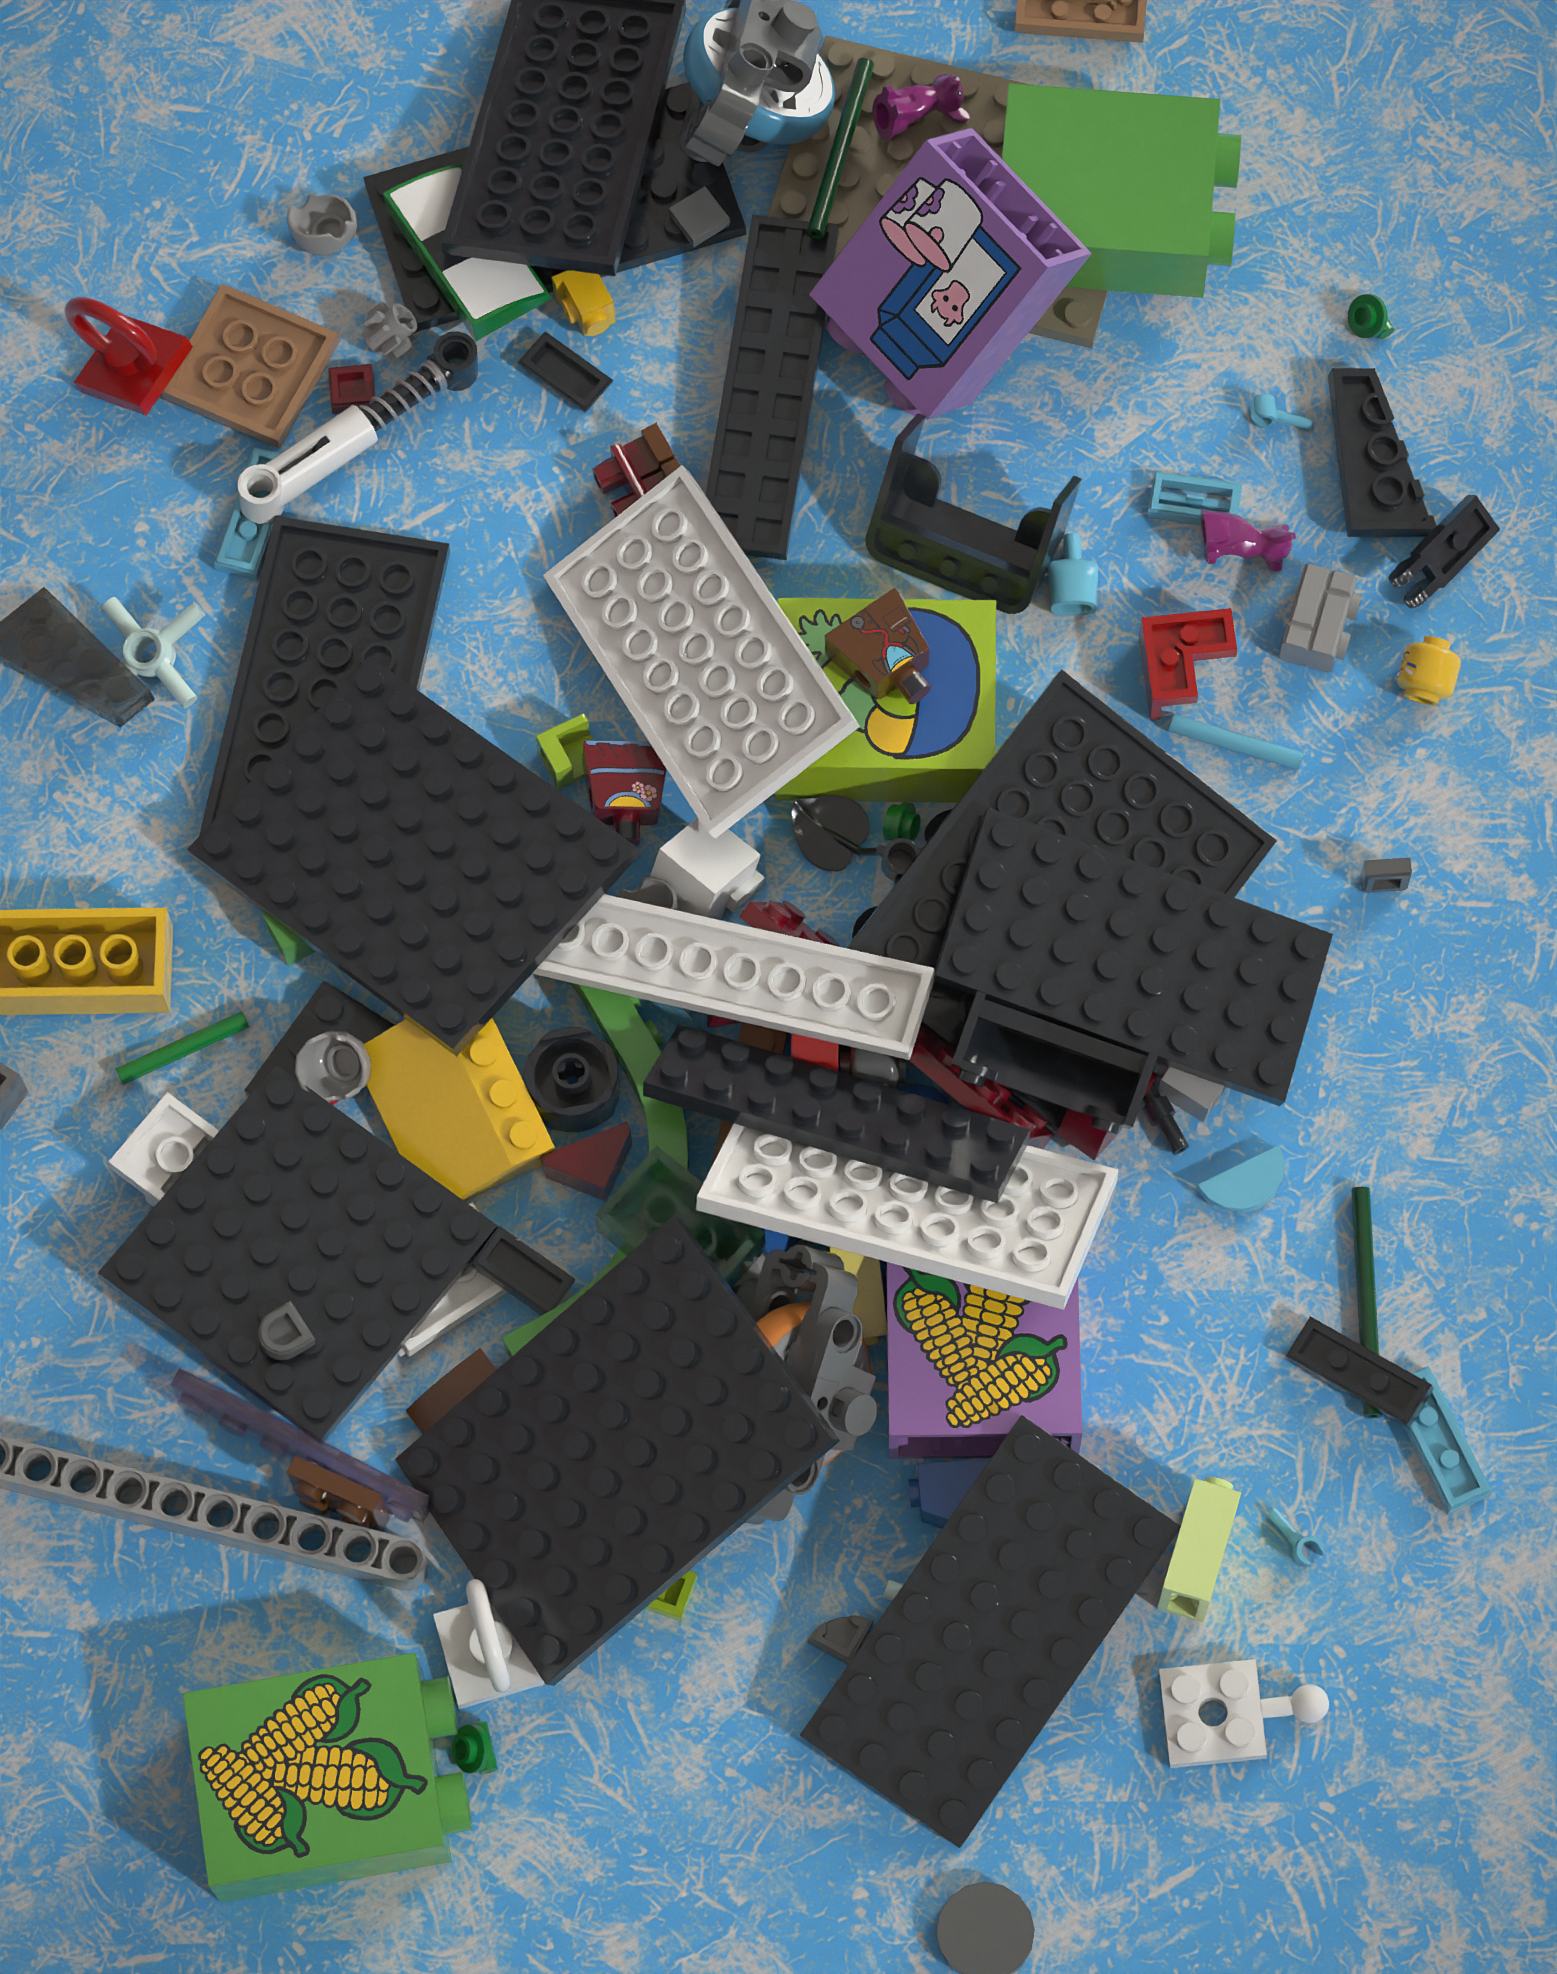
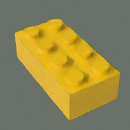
[0,907,173,1015]

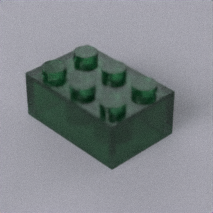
[594,1146,766,1289]

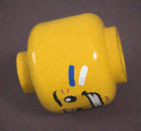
[1396,636,1461,706]

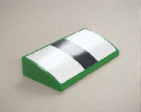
[383,164,551,342]

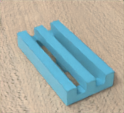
[1147,471,1243,525]

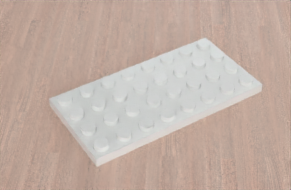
[543,465,860,839]
[696,1124,1118,1310]

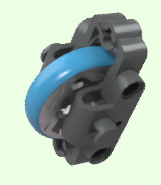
[679,0,835,167]

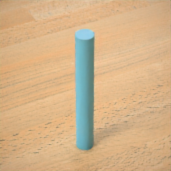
[1169,714,1304,770]

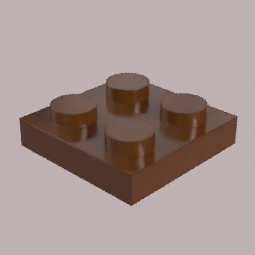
[286,1456,390,1532]

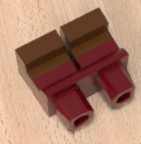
[592,422,681,518]

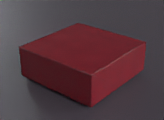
[328,364,375,414]

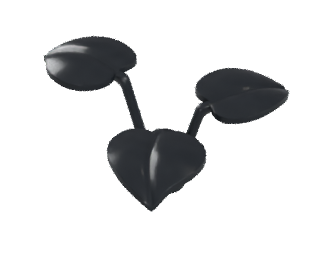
[791,795,952,940]

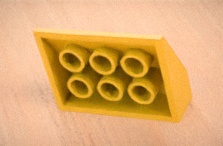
[364,1018,555,1201]

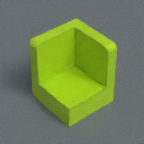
[536,714,594,790]

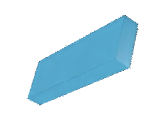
[214,447,281,581]
[1403,1365,1492,1515]

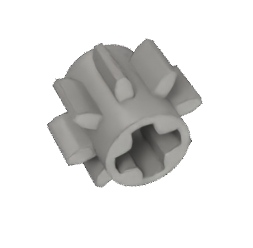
[363,301,418,358]

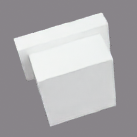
[650,817,765,920]

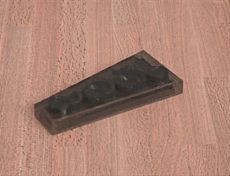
[0,587,155,728]

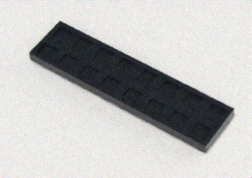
[705,214,840,560]
[643,1024,1030,1203]

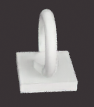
[433,1579,545,1709]

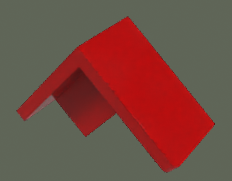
[1139,608,1237,720]

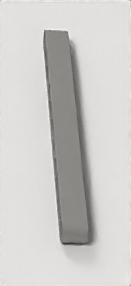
[0,1435,428,1591]

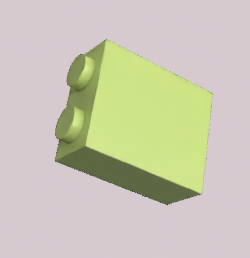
[1157,1477,1242,1622]

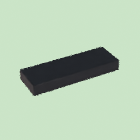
[1286,1316,1434,1429]

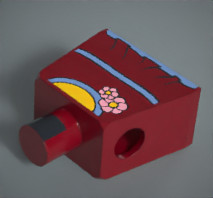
[582,741,667,846]

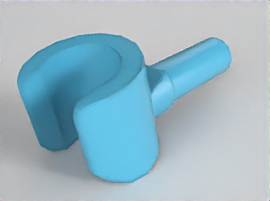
[1250,394,1313,430]
[1268,1508,1325,1567]

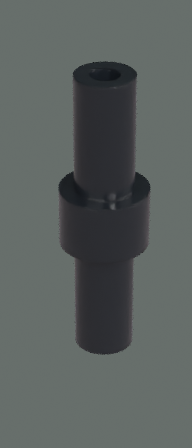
[1142,1083,1189,1155]

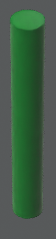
[115,1011,249,1085]

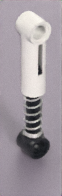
[238,331,478,524]

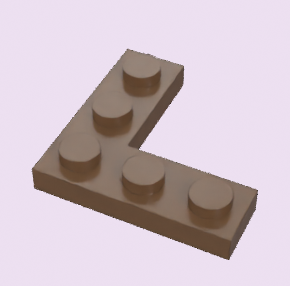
[1015,0,1147,43]

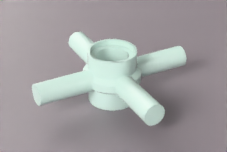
[93,597,206,709]

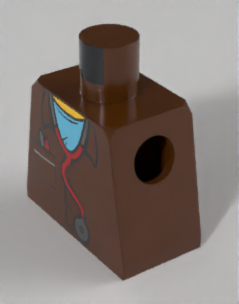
[824,587,931,704]

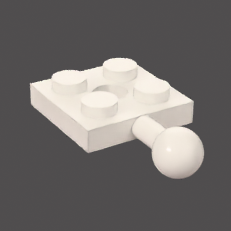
[1159,1659,1329,1768]

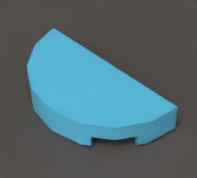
[1196,1144,1285,1214]

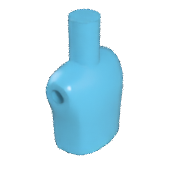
[1048,533,1098,616]

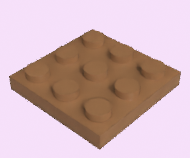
[162,284,340,449]

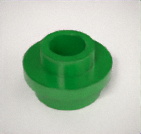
[883,802,921,841]

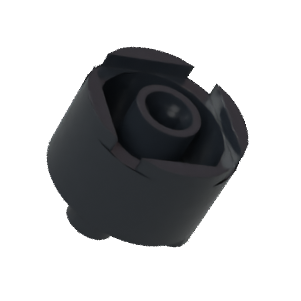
[524,1027,620,1132]

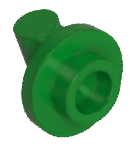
[1348,293,1395,339]
[452,1722,498,1774]

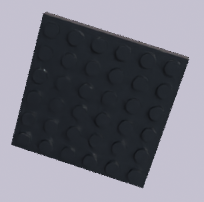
[98,1064,498,1445]

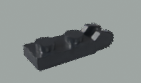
[1388,495,1500,609]

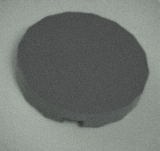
[936,1882,1035,1974]

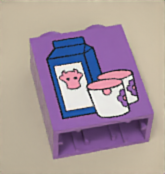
[809,128,1092,420]

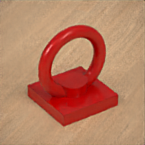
[65,297,193,416]

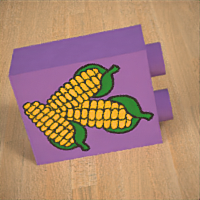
[886,1262,1082,1459]

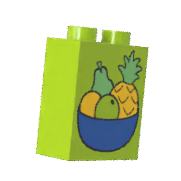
[775,598,996,803]

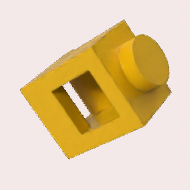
[552,270,616,336]

